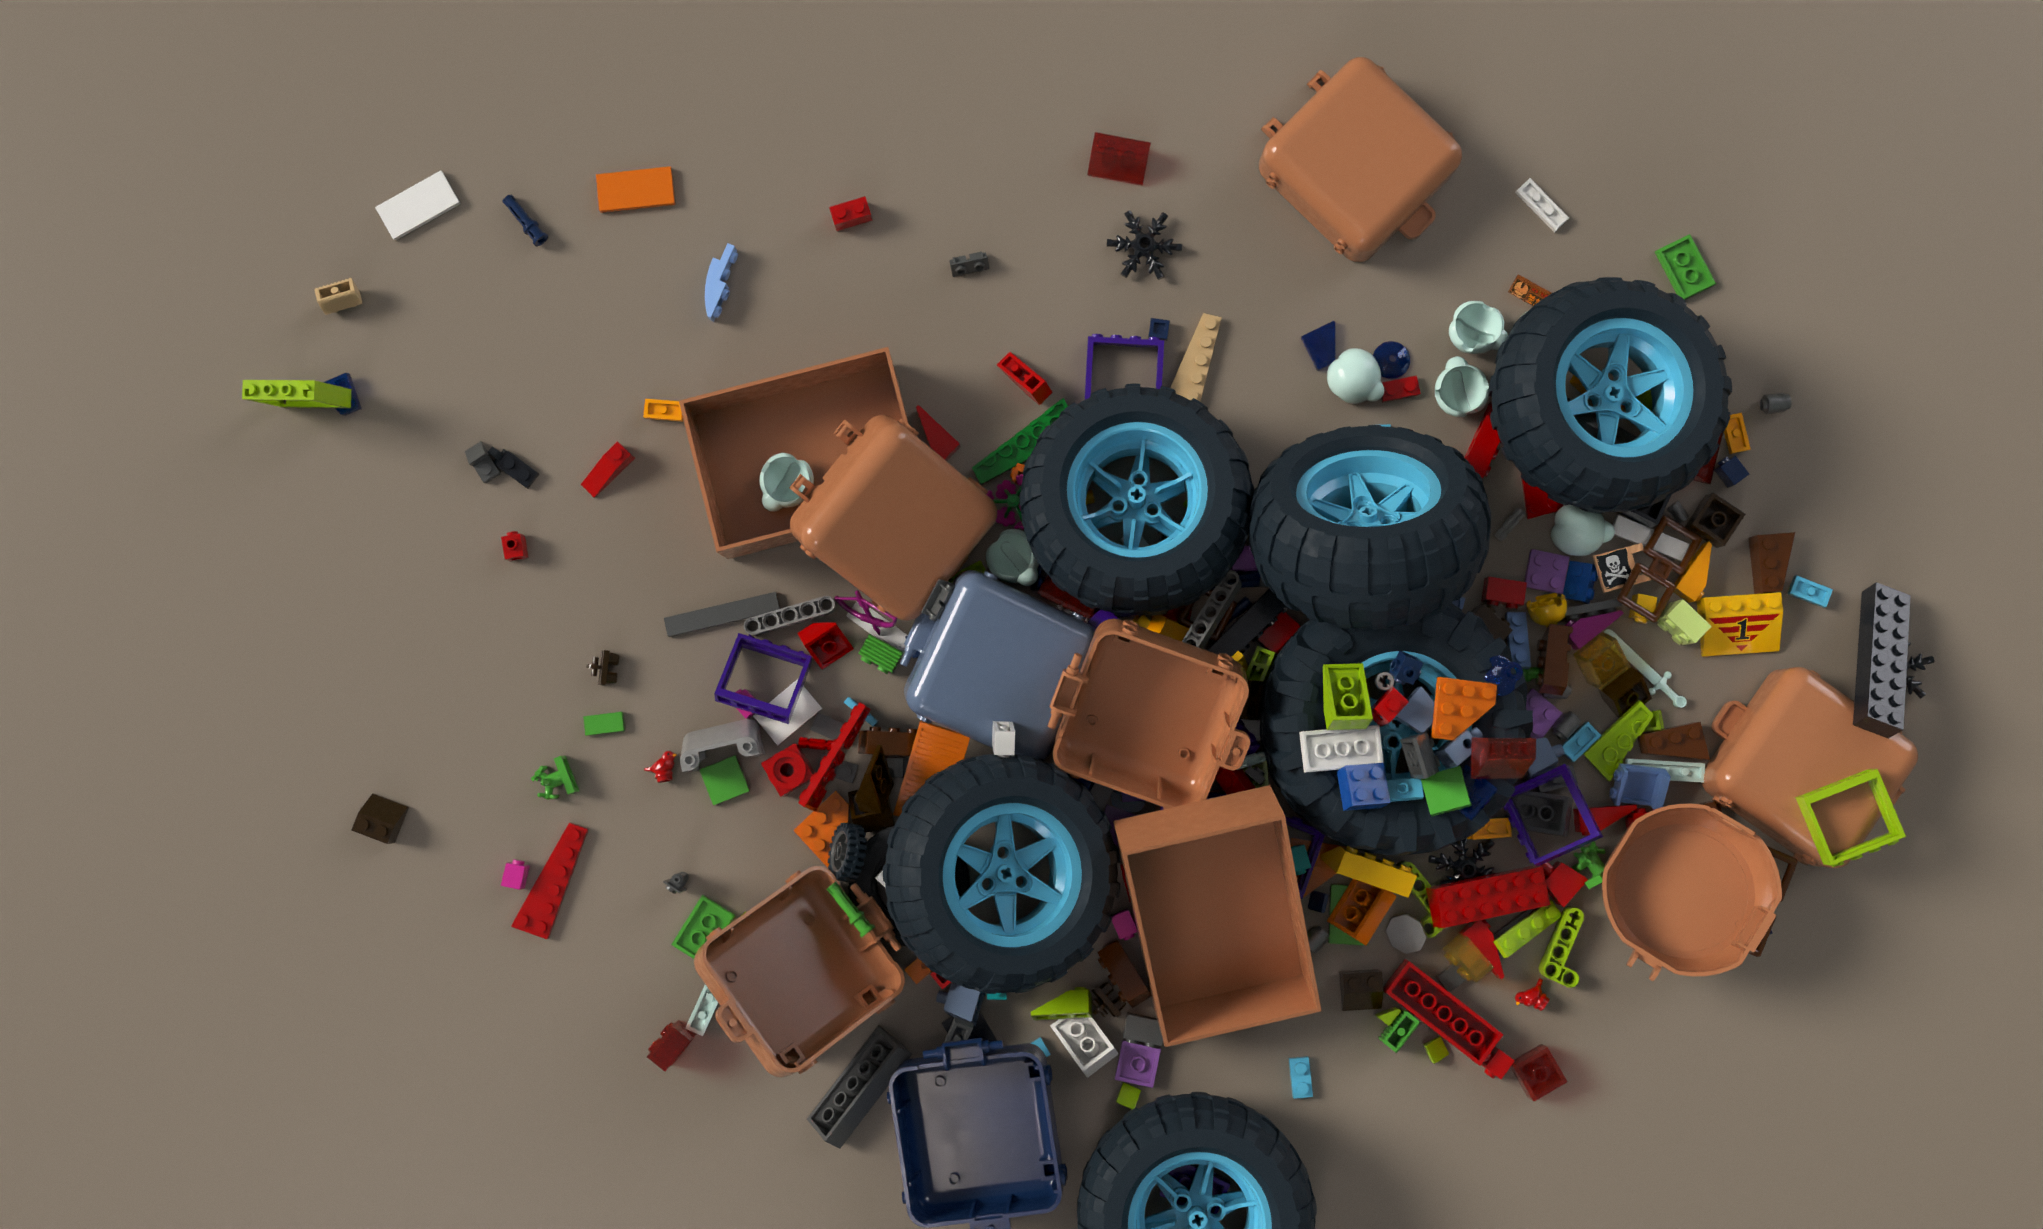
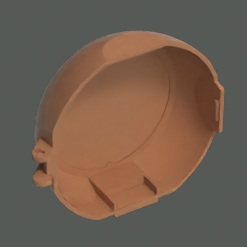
[1602,804,1782,981]

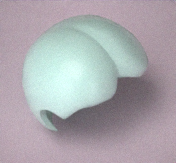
[1449,301,1508,354]
[1327,348,1385,404]
[1435,356,1489,418]
[759,453,814,512]
[1551,505,1615,556]
[986,529,1039,586]

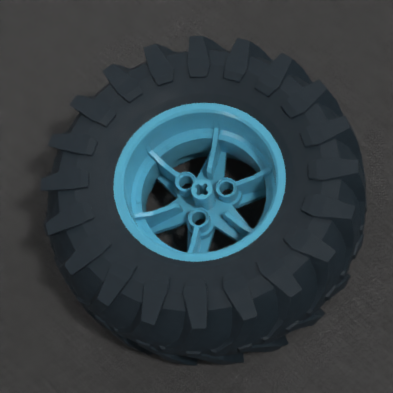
[1260,603,1533,856]

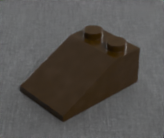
[855,745,894,813]

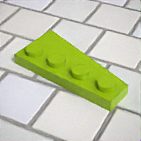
[1583,700,1654,782]

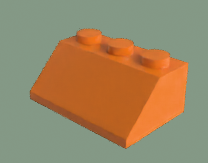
[1327,879,1397,946]

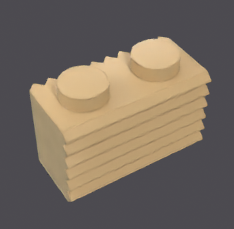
[315,278,363,315]

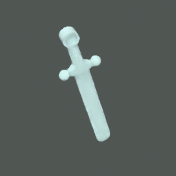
[1603,629,1687,708]

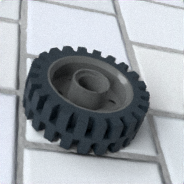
[828,823,867,883]

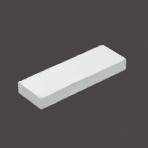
[1515,178,1569,233]

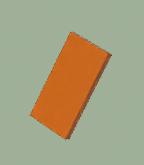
[596,166,675,213]

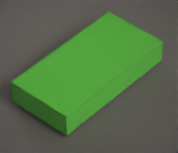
[583,712,625,736]

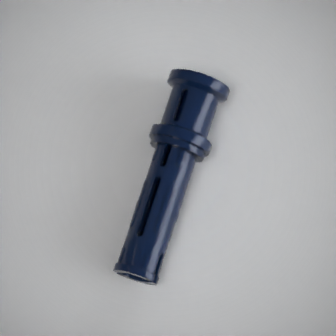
[502,194,548,247]

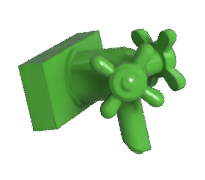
[531,756,580,800]
[1571,841,1606,889]

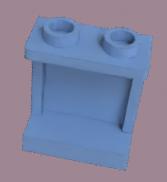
[1609,763,1671,810]

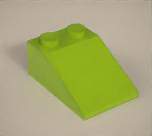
[1323,663,1373,730]

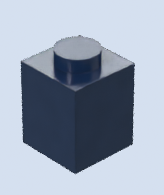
[1714,456,1749,488]

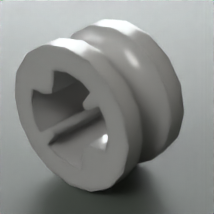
[1375,672,1394,690]

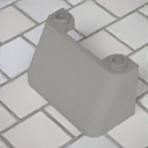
[680,719,765,772]

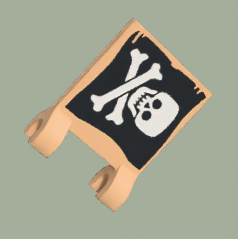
[1592,543,1652,593]

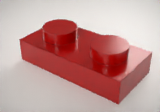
[1381,375,1421,403]

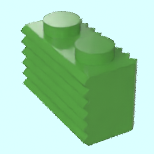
[858,634,904,674]
[1378,1008,1421,1053]

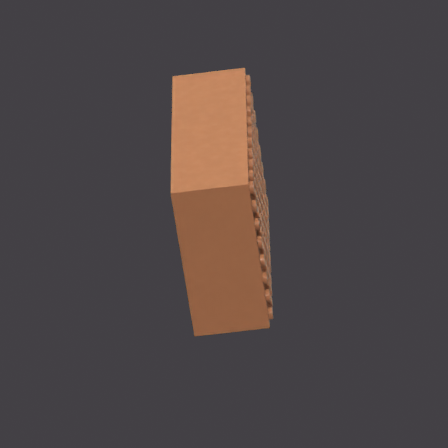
[679,347,909,559]
[1113,785,1321,1047]

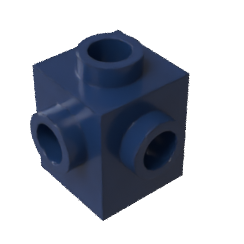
[1389,650,1424,685]

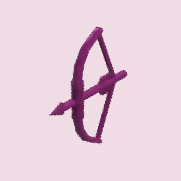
[834,590,898,635]

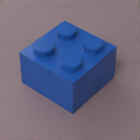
[1337,763,1391,811]

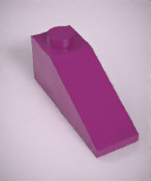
[1563,610,1624,650]

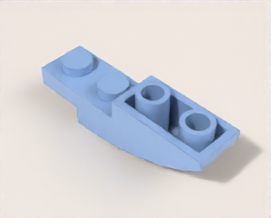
[705,243,738,322]

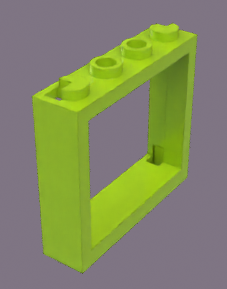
[242,380,352,408]
[1795,769,1906,867]

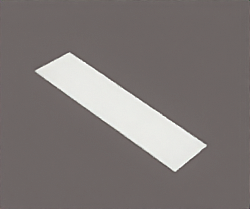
[846,602,908,657]

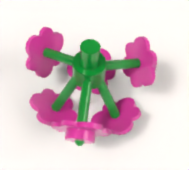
[986,474,1024,530]

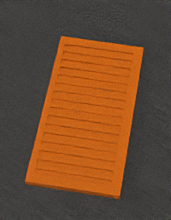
[893,720,970,816]

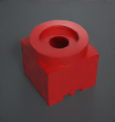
[761,743,815,797]

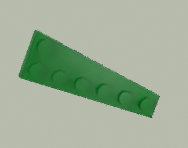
[972,398,1068,485]

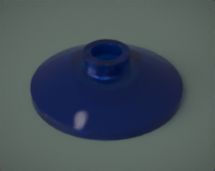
[1373,341,1410,379]

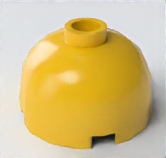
[1526,593,1567,627]

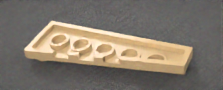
[1170,313,1222,401]

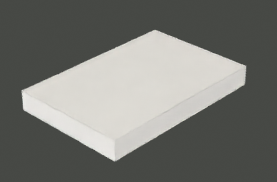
[753,679,823,746]

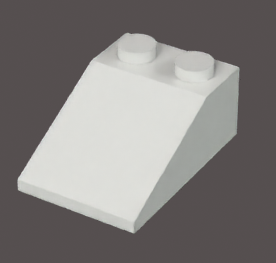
[1050,1017,1118,1078]

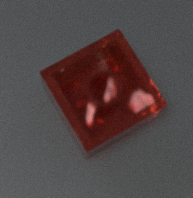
[647,1020,697,1071]
[1510,1044,1568,1102]

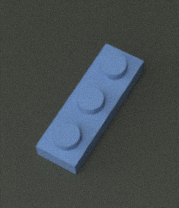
[1505,612,1531,669]

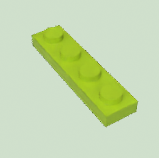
[1493,899,1562,958]

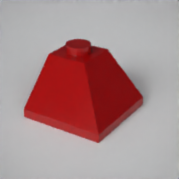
[797,622,854,670]

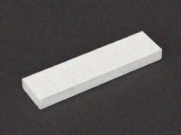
[1612,515,1689,562]

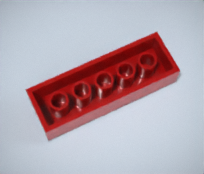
[1426,866,1550,928]
[1383,959,1504,1066]

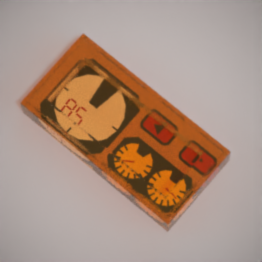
[1508,274,1551,306]

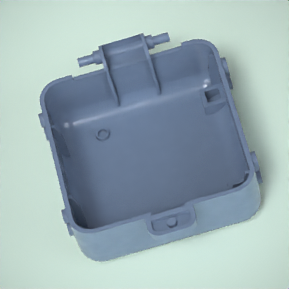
[900,570,1096,761]

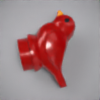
[644,751,677,783]
[1515,978,1550,1011]

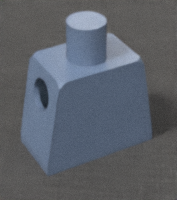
[1395,687,1434,734]
[1434,727,1483,768]
[1524,738,1564,780]
[936,983,985,1026]

